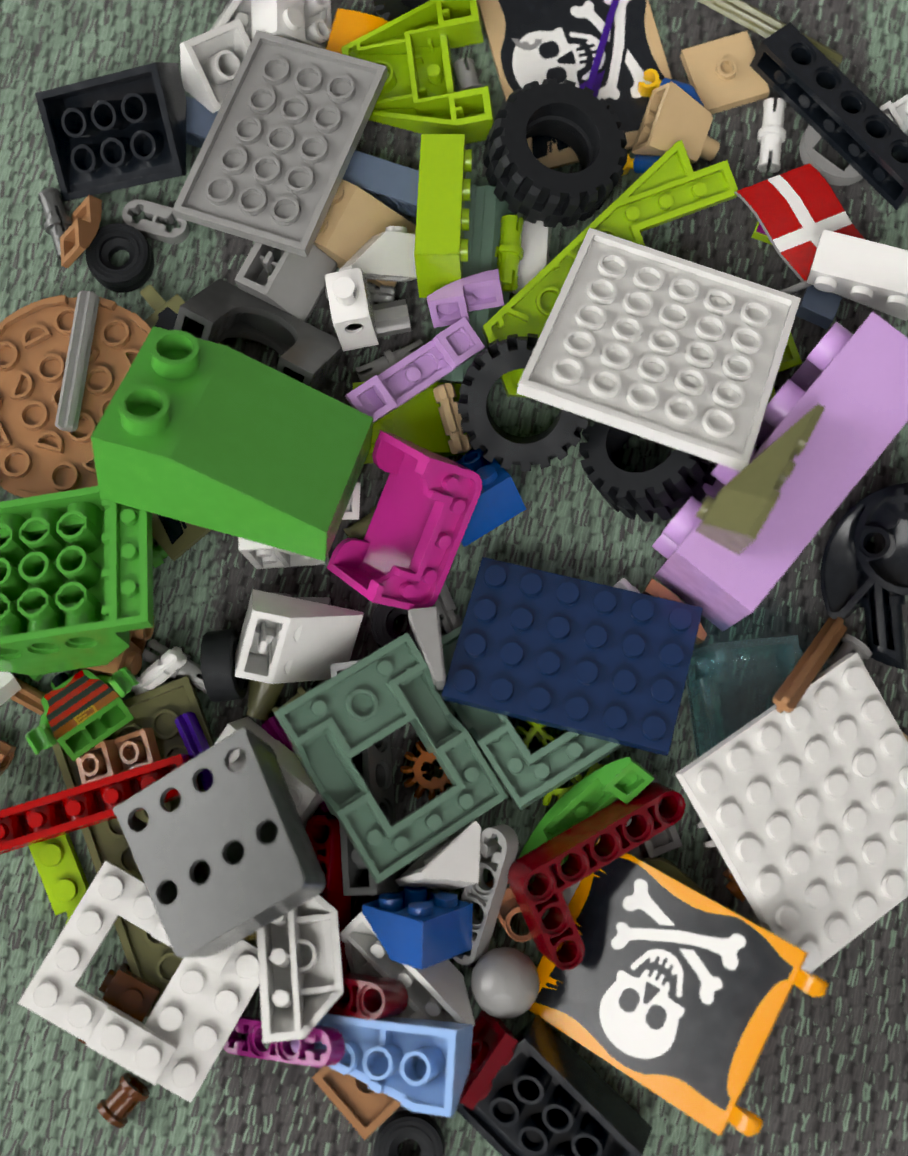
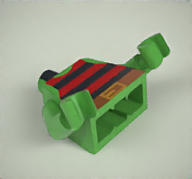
[25,667,140,761]

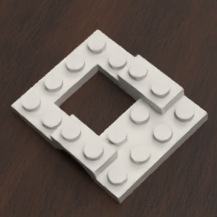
[18,861,259,1103]

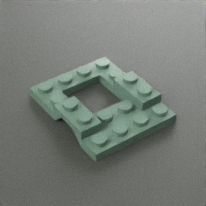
[419,625,624,811]
[274,632,508,883]

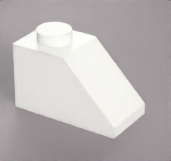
[339,226,417,282]

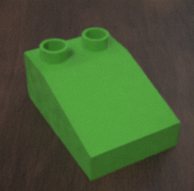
[91,326,373,561]

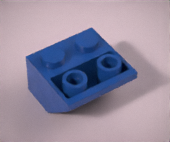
[456,448,526,547]
[362,886,473,970]

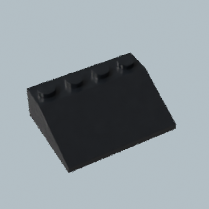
[35,62,186,202]
[456,1015,652,1156]

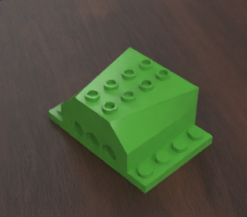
[0,486,154,676]

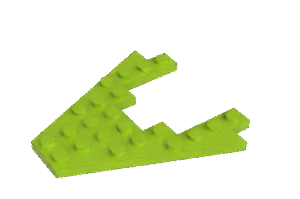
[482,140,802,405]

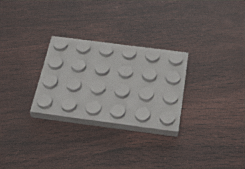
[172,31,388,258]

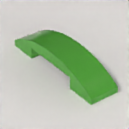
[519,757,655,875]

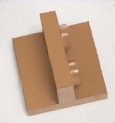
[312,1066,401,1140]

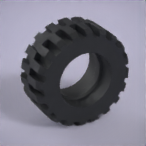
[483,79,628,228]

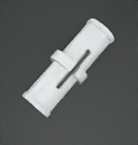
[757,98,786,173]

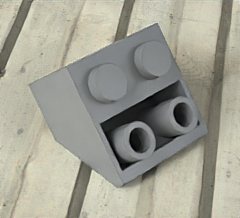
[234,242,337,322]

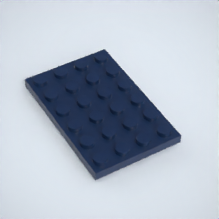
[441,557,703,756]

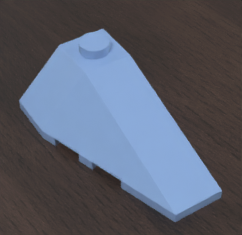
[314,1013,473,1117]

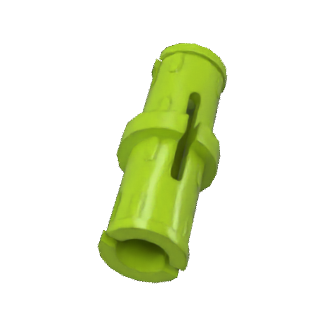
[495,215,524,292]

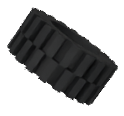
[458,333,589,471]
[579,420,718,522]

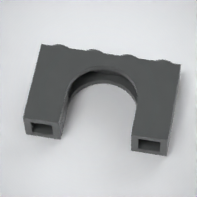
[173,278,343,390]

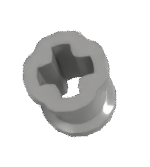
[823,634,873,669]

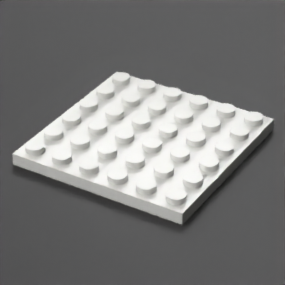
[517,228,801,471]
[675,652,908,973]

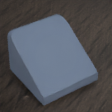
[796,285,842,330]

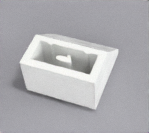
[251,0,332,49]

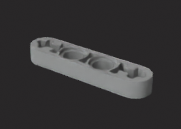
[453,824,519,965]

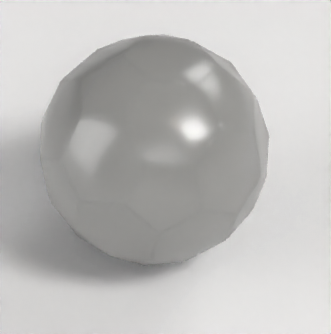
[470,947,540,1019]

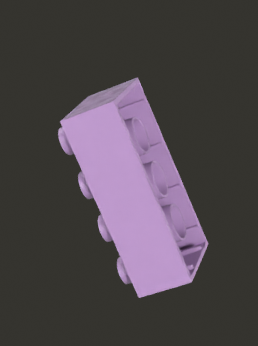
[652,312,908,632]

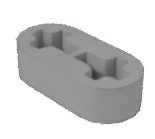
[122,199,190,244]

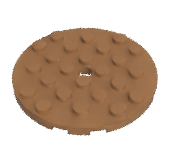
[0,295,151,498]

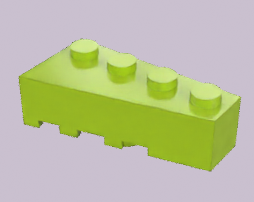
[414,134,472,298]

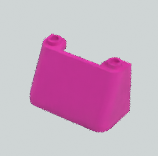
[327,430,482,610]

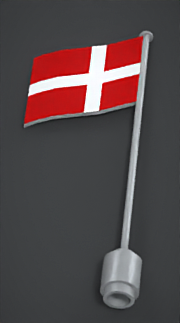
[734,163,866,294]

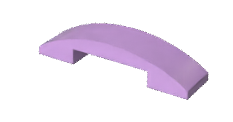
[345,316,485,423]

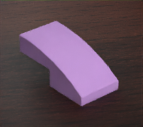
[427,269,504,328]

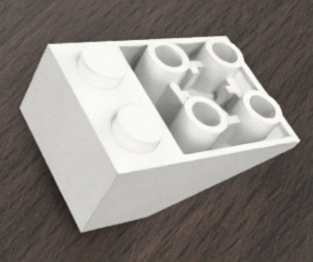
[235,589,364,684]

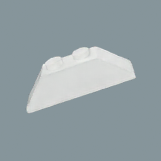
[257,894,344,1043]
[340,911,475,1026]

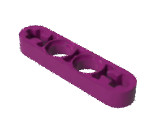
[223,1016,345,1067]

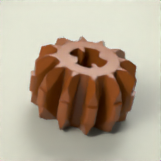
[401,741,453,801]

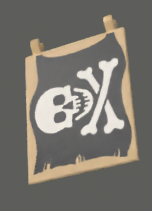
[477,0,672,169]

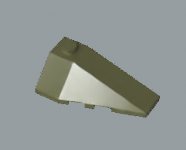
[696,404,825,555]

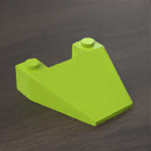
[341,0,495,144]

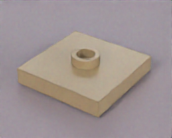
[680,31,770,114]

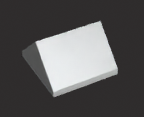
[180,18,251,113]
[395,821,481,891]

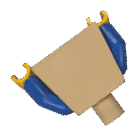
[622,69,720,176]

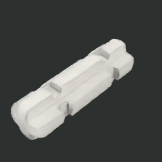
[131,646,187,696]

